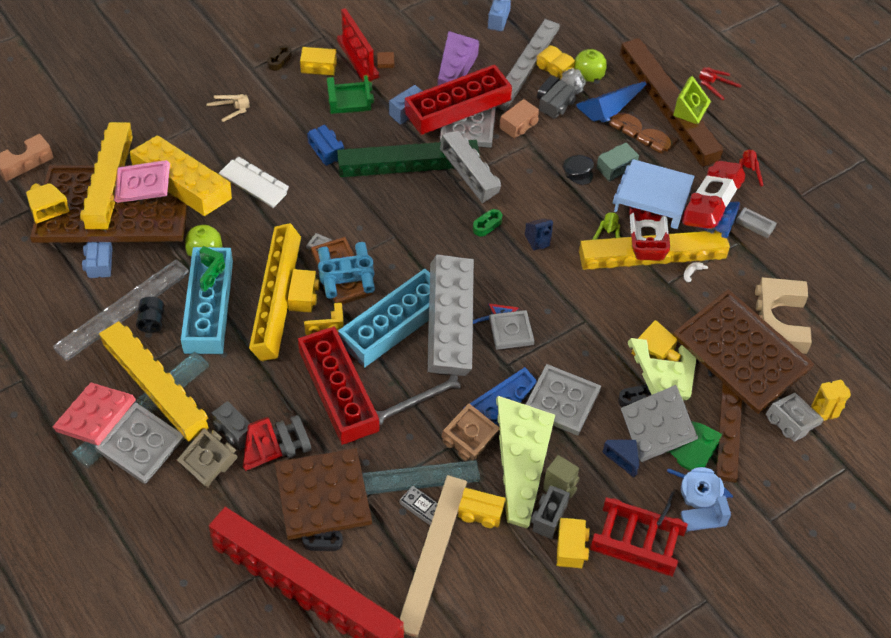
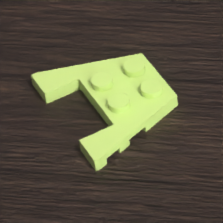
[628,338,696,400]

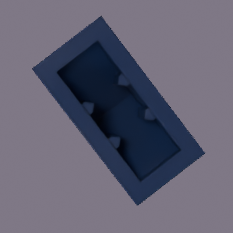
[602,440,639,477]

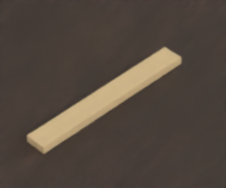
[400,475,467,638]

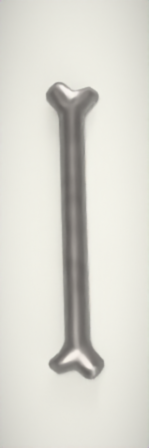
[375,375,461,425]

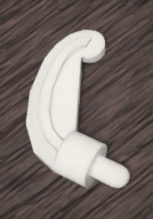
[684,262,708,283]

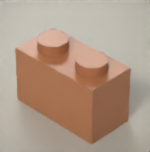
[500,99,539,139]

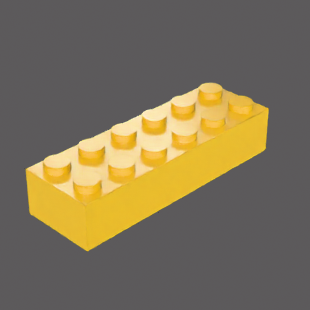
[130,135,232,216]

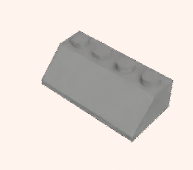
[440,131,501,203]

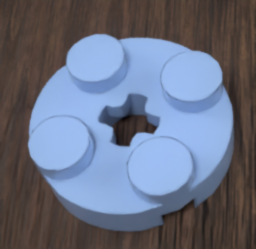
[681,467,724,509]

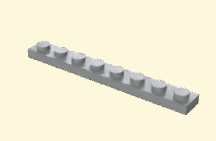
[495,19,560,111]

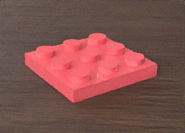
[53,383,136,446]

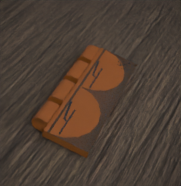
[609,108,678,154]

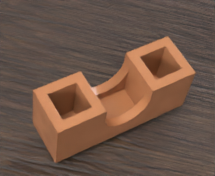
[0,134,54,182]

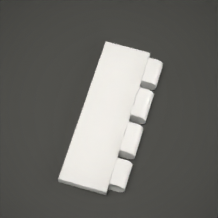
[219,157,289,208]

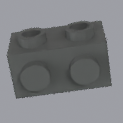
[212,401,250,451]
[531,485,570,539]

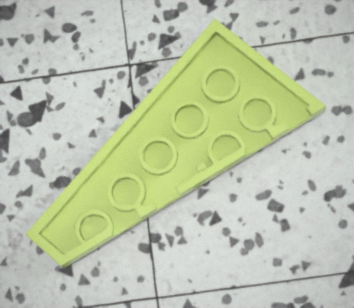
[496,396,555,528]

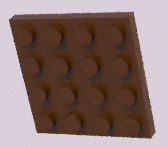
[275,448,372,540]

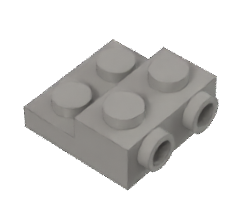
[766,393,824,442]

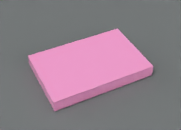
[114,160,170,203]

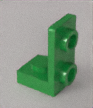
[199,246,225,292]

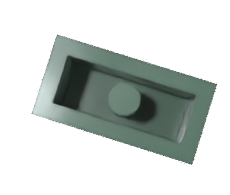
[597,143,639,181]

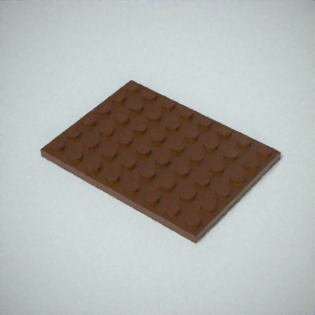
[30,165,188,243]

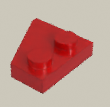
[243,417,282,471]

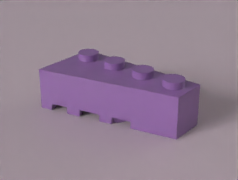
[438,31,479,85]

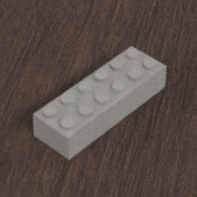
[428,255,474,376]

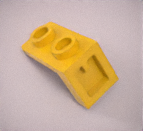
[304,303,344,335]

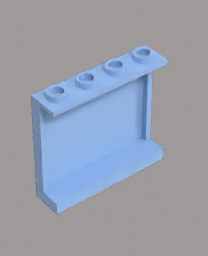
[613,159,694,229]

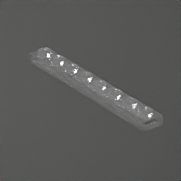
[53,259,189,362]

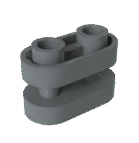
[273,415,312,459]

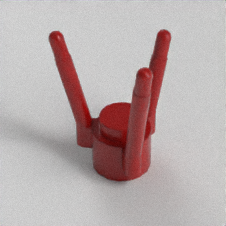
[699,67,741,100]
[739,150,763,187]

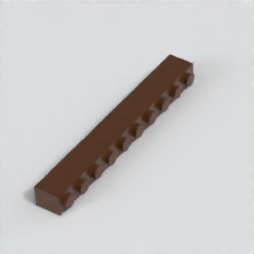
[620,38,723,167]

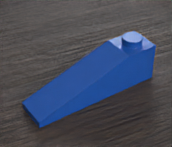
[576,82,646,122]

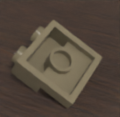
[177,428,238,487]

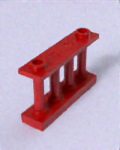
[590,497,688,577]

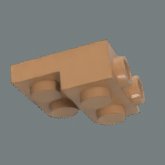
[442,404,500,462]

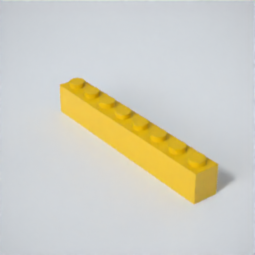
[80,122,133,229]
[249,223,301,361]
[579,231,730,270]
[99,321,209,442]

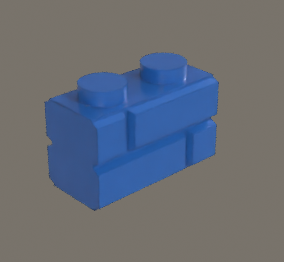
[308,125,344,166]

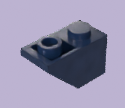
[525,218,553,251]

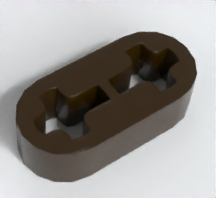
[267,45,292,71]

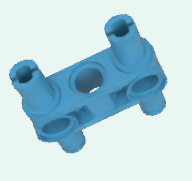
[318,242,375,298]

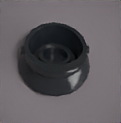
[562,155,594,185]

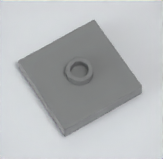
[489,310,534,350]

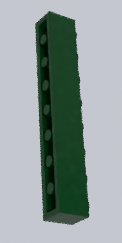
[337,139,480,177]

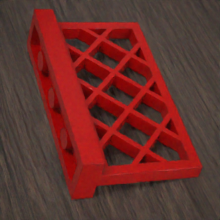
[337,8,379,82]

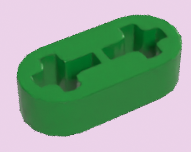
[473,209,502,237]

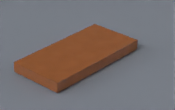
[311,237,372,304]

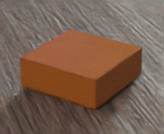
[377,52,394,68]

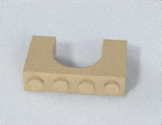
[755,277,812,354]

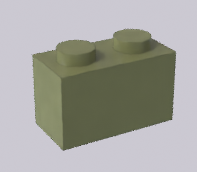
[543,455,580,498]

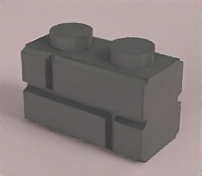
[539,80,576,119]

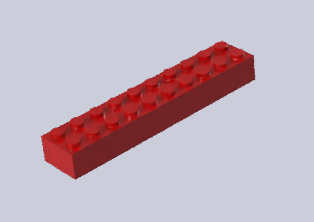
[209,507,404,638]

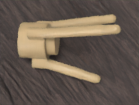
[207,94,250,122]

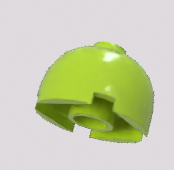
[574,49,607,82]
[185,225,223,257]

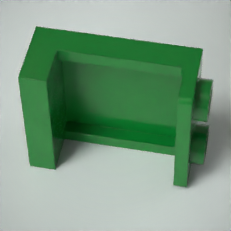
[327,75,374,114]

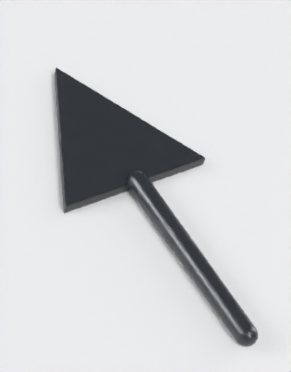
[657,489,677,526]

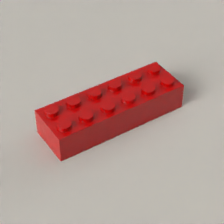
[405,64,512,135]
[298,326,379,445]

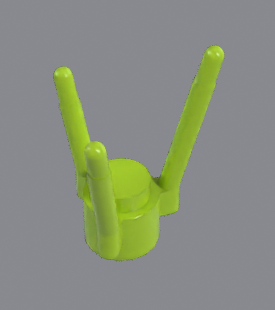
[592,213,620,240]

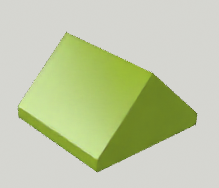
[673,76,711,124]

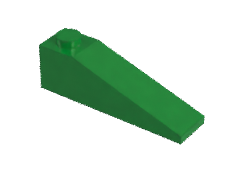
[667,421,722,471]

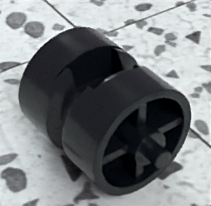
[136,297,165,333]

